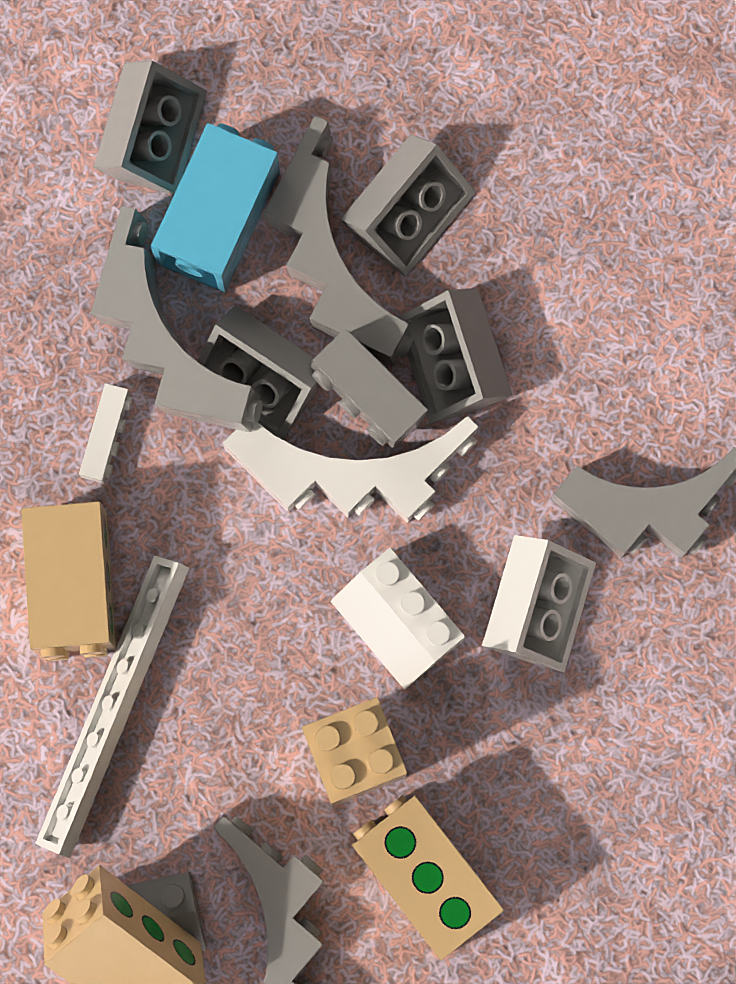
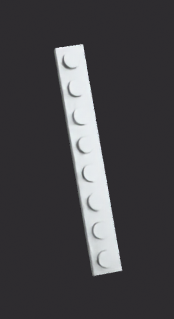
[35,555,189,858]

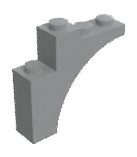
[550,447,736,558]

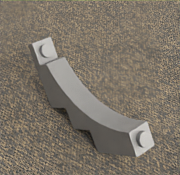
[263,116,413,366]
[91,206,263,432]

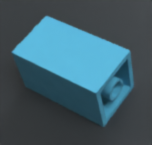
[151,123,280,293]

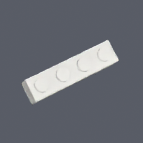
[79,383,132,484]

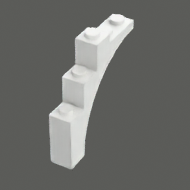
[223,416,478,523]

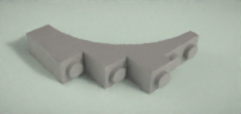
[214,816,324,984]

